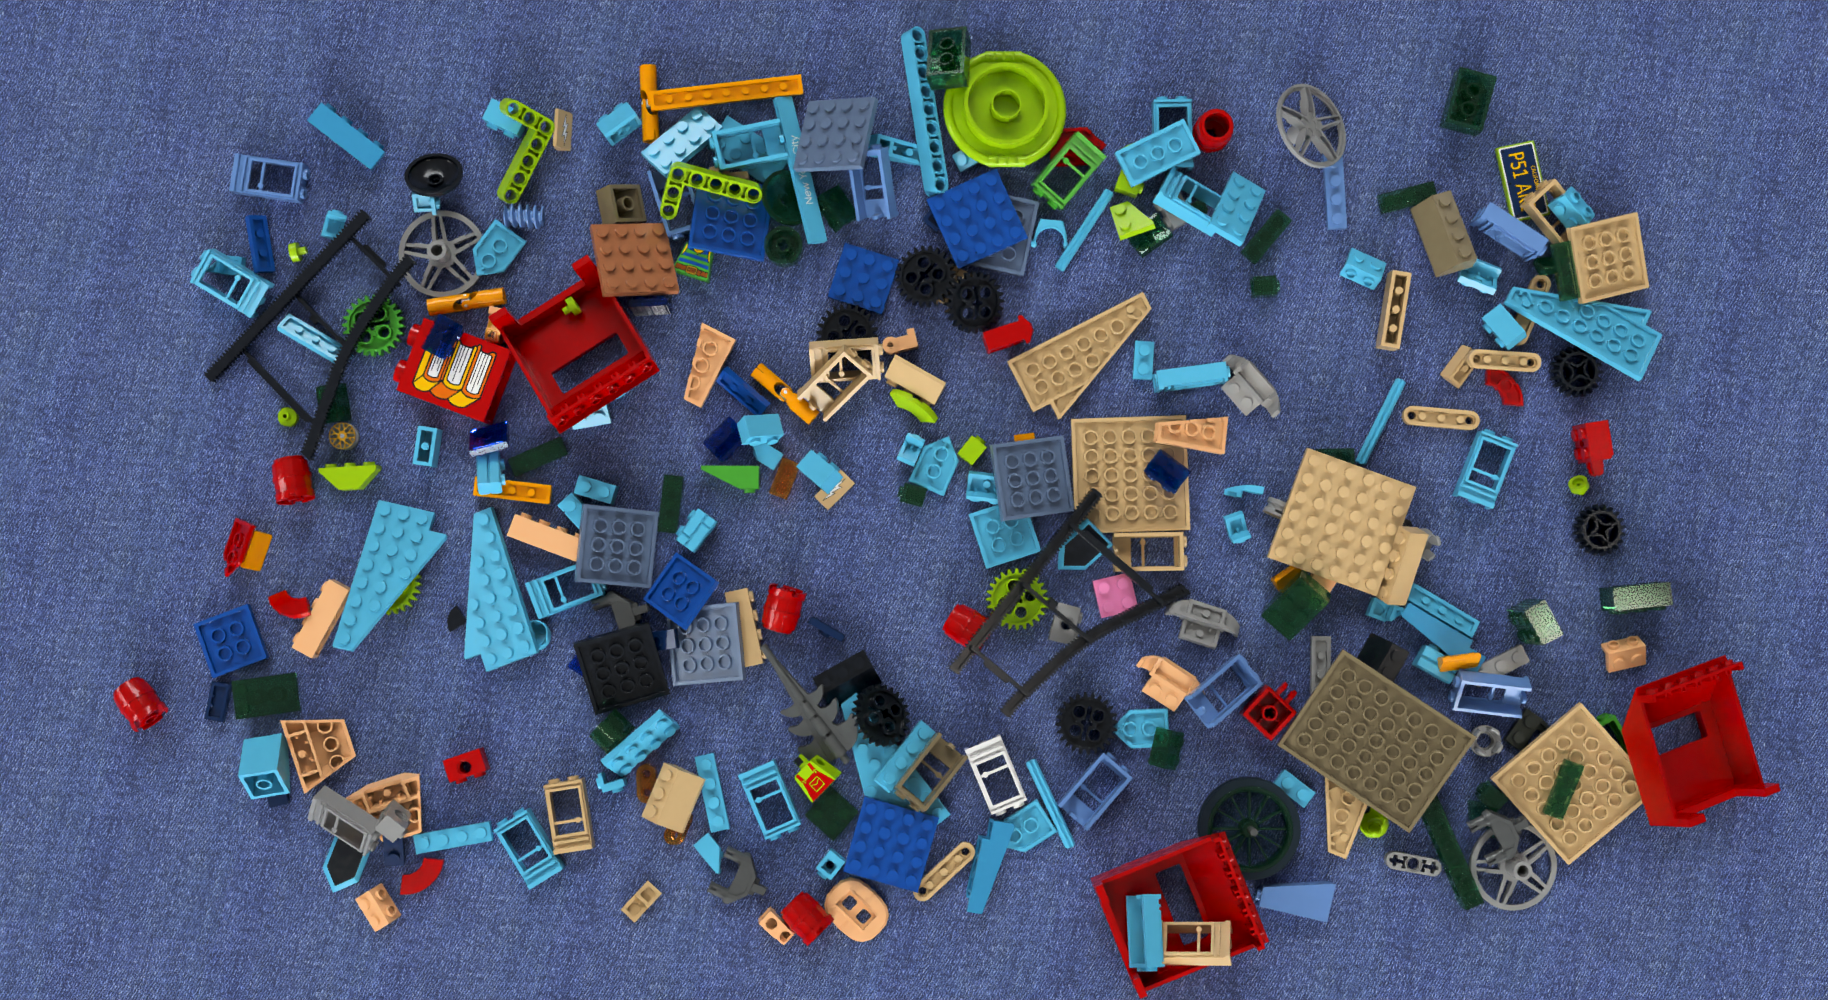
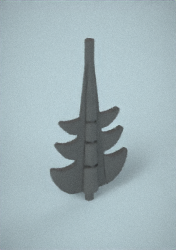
[760,643,859,764]

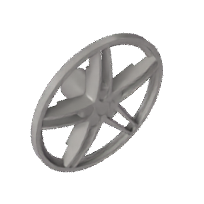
[1276,84,1346,168]
[398,210,483,298]
[1469,825,1557,911]

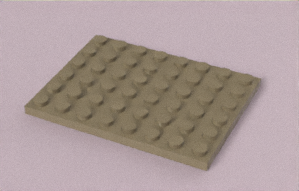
[1277,649,1477,833]

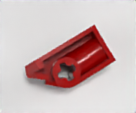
[981,315,1034,354]

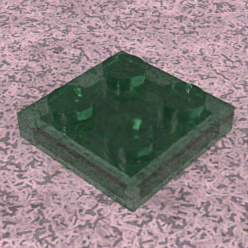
[805,786,859,841]

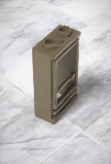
[894,732,968,812]

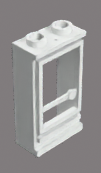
[964,734,1027,816]

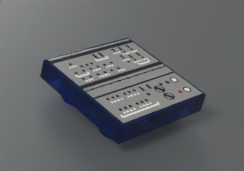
[628,295,672,316]

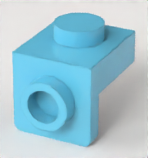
[952,150,979,172]
[412,192,441,215]
[321,210,347,240]
[897,433,925,467]
[1223,511,1251,544]
[596,772,628,793]

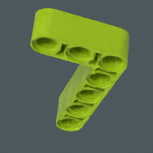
[497,98,555,204]
[660,161,762,220]

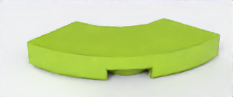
[890,389,938,423]

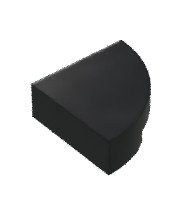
[447,605,467,632]

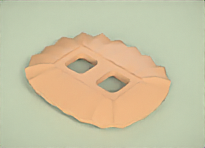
[824,877,889,942]

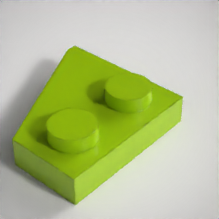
[1110,201,1155,241]

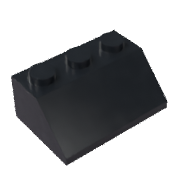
[1357,633,1410,682]
[813,649,882,707]

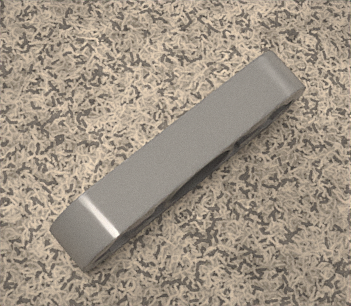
[1384,851,1442,876]

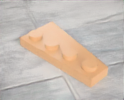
[684,323,737,408]
[1153,416,1229,455]

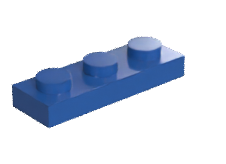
[245,215,275,273]
[716,366,771,415]

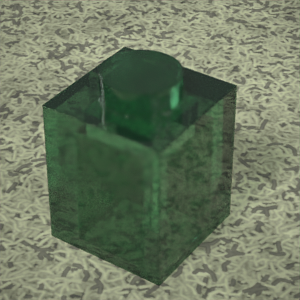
[1250,275,1280,298]
[897,483,927,508]
[1475,780,1509,812]

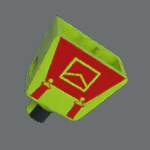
[793,753,841,803]

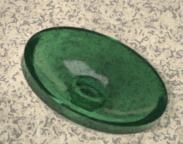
[762,170,802,226]

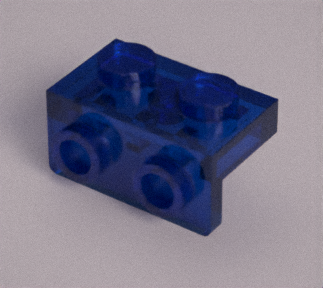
[421,313,464,360]
[702,416,742,462]
[1144,448,1191,494]

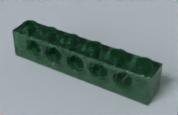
[1421,795,1484,910]

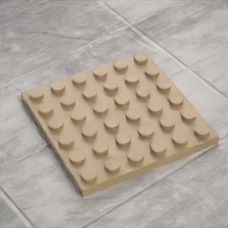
[1071,415,1190,533]
[1267,448,1416,596]
[1490,702,1643,865]

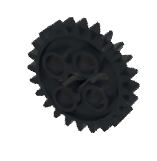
[895,246,957,308]
[943,271,1004,334]
[816,303,878,366]
[852,684,910,747]
[1055,692,1118,755]

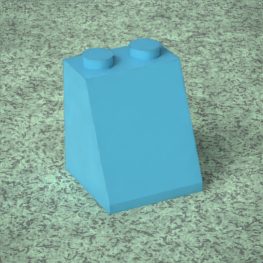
[238,733,290,800]

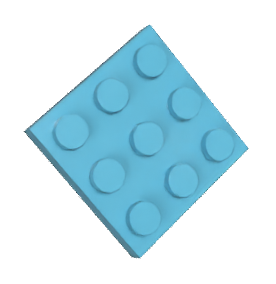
[969,505,1041,569]

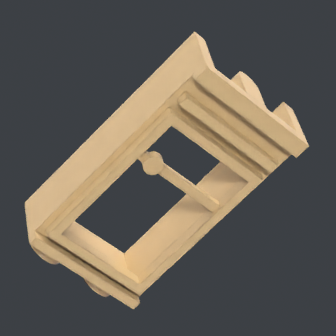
[1520,179,1571,258]
[809,337,884,383]
[797,344,873,422]
[1112,532,1187,572]
[543,775,595,855]
[1162,920,1233,966]

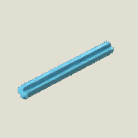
[1055,189,1114,271]
[1355,378,1406,466]
[1026,759,1075,848]

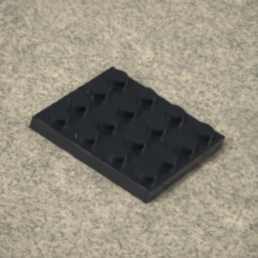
[573,621,670,715]

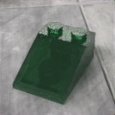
[231,672,301,720]

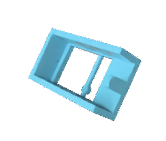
[1151,96,1194,171]
[708,118,788,173]
[1153,167,1221,237]
[190,248,275,318]
[1152,361,1230,393]
[1452,429,1518,509]
[525,564,607,620]
[738,759,802,841]
[493,807,566,890]
[1126,894,1165,972]

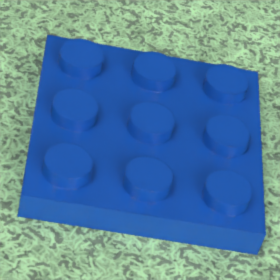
[828,243,900,315]
[643,552,719,630]
[193,604,269,678]

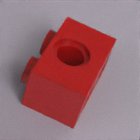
[443,747,490,784]

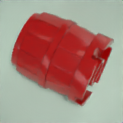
[1192,109,1234,153]
[272,455,315,505]
[761,583,807,634]
[942,604,990,654]
[113,677,169,732]
[781,891,835,947]

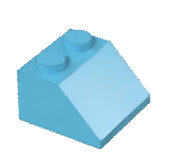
[596,102,642,146]

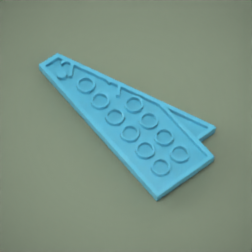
[1503,287,1662,382]
[332,500,448,652]
[464,507,540,672]
[841,693,951,825]

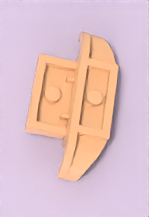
[1136,655,1205,712]

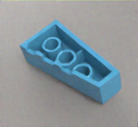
[307,103,386,170]

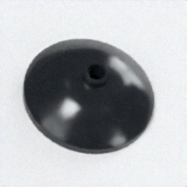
[404,153,463,197]

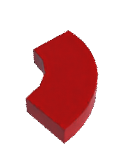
[1485,369,1524,407]
[268,590,311,619]
[400,857,445,895]

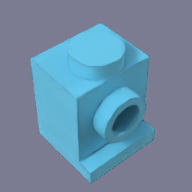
[816,848,846,880]

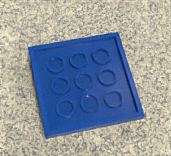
[926,168,1028,270]
[687,174,774,262]
[843,796,939,893]

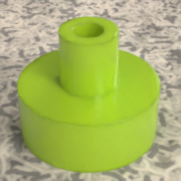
[288,242,308,262]
[562,296,582,316]
[278,407,299,427]
[1568,475,1590,495]

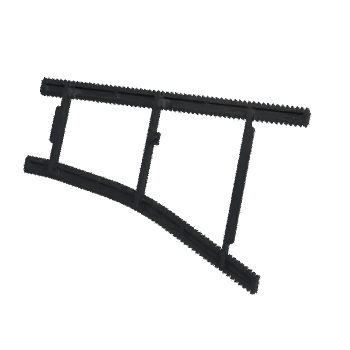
[204,209,417,461]
[948,488,1190,718]

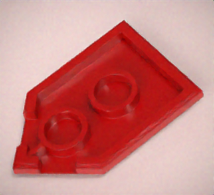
[1049,127,1107,167]
[223,518,256,577]

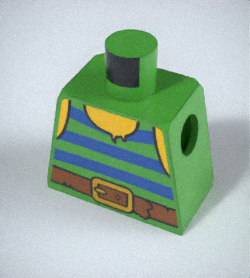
[674,242,714,283]

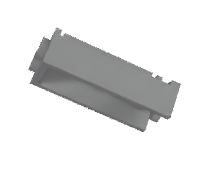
[307,785,381,856]

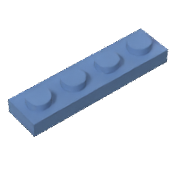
[1322,154,1347,230]

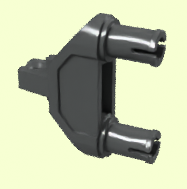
[591,590,651,629]
[1466,809,1530,867]
[707,846,768,904]

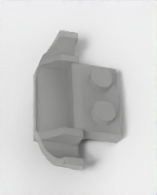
[1221,354,1281,418]
[1164,599,1240,650]

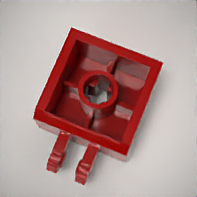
[1571,420,1614,477]
[1239,682,1297,741]

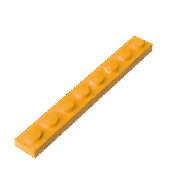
[649,74,803,112]

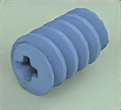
[503,203,545,230]

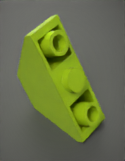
[318,462,382,491]

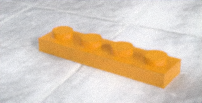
[473,476,553,504]

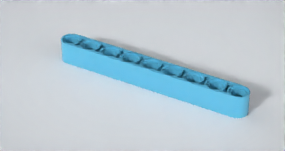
[901,26,949,197]

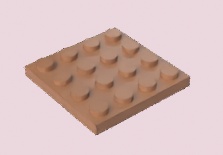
[589,223,679,297]

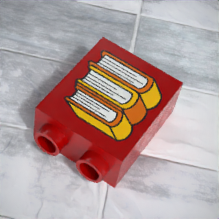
[393,318,516,425]

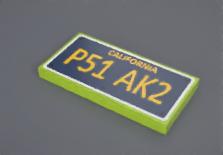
[1495,140,1550,221]

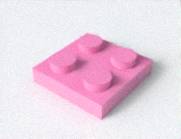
[1092,573,1138,618]

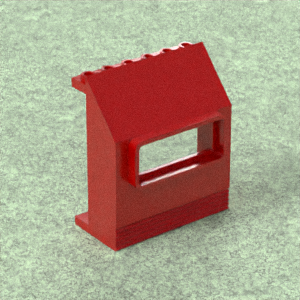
[488,254,660,434]
[1621,655,1781,827]
[1090,831,1269,999]

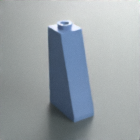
[1254,881,1336,922]

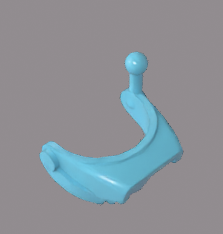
[1031,219,1068,249]

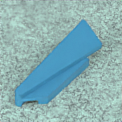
[1402,602,1486,672]
[966,817,1015,914]

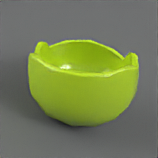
[1359,807,1389,838]

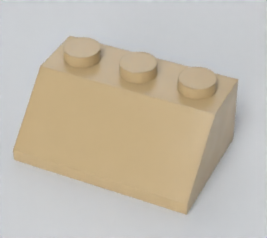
[884,354,946,406]
[641,763,706,833]

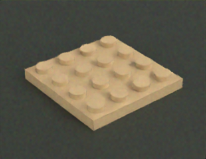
[1566,212,1649,304]

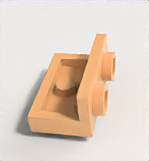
[1601,636,1646,673]
[355,883,401,932]

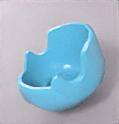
[530,620,551,650]

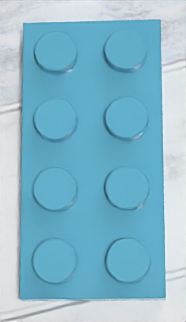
[641,106,723,179]
[707,115,788,186]
[1114,119,1201,188]
[1207,171,1266,247]
[601,709,680,777]

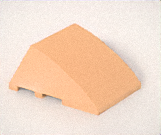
[280,719,356,794]
[346,772,422,842]

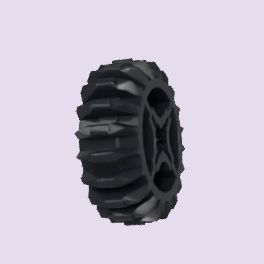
[1549,346,1603,398]
[1572,504,1626,556]

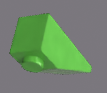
[701,466,760,493]

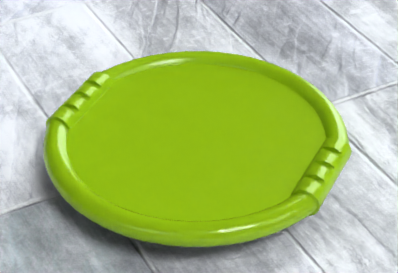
[943,51,1066,167]

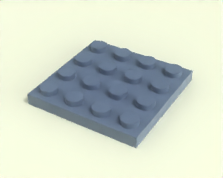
[793,97,879,172]
[950,195,1039,277]
[989,435,1074,522]
[574,504,659,588]
[666,602,746,686]

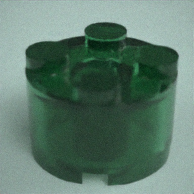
[764,226,804,268]
[589,709,635,754]

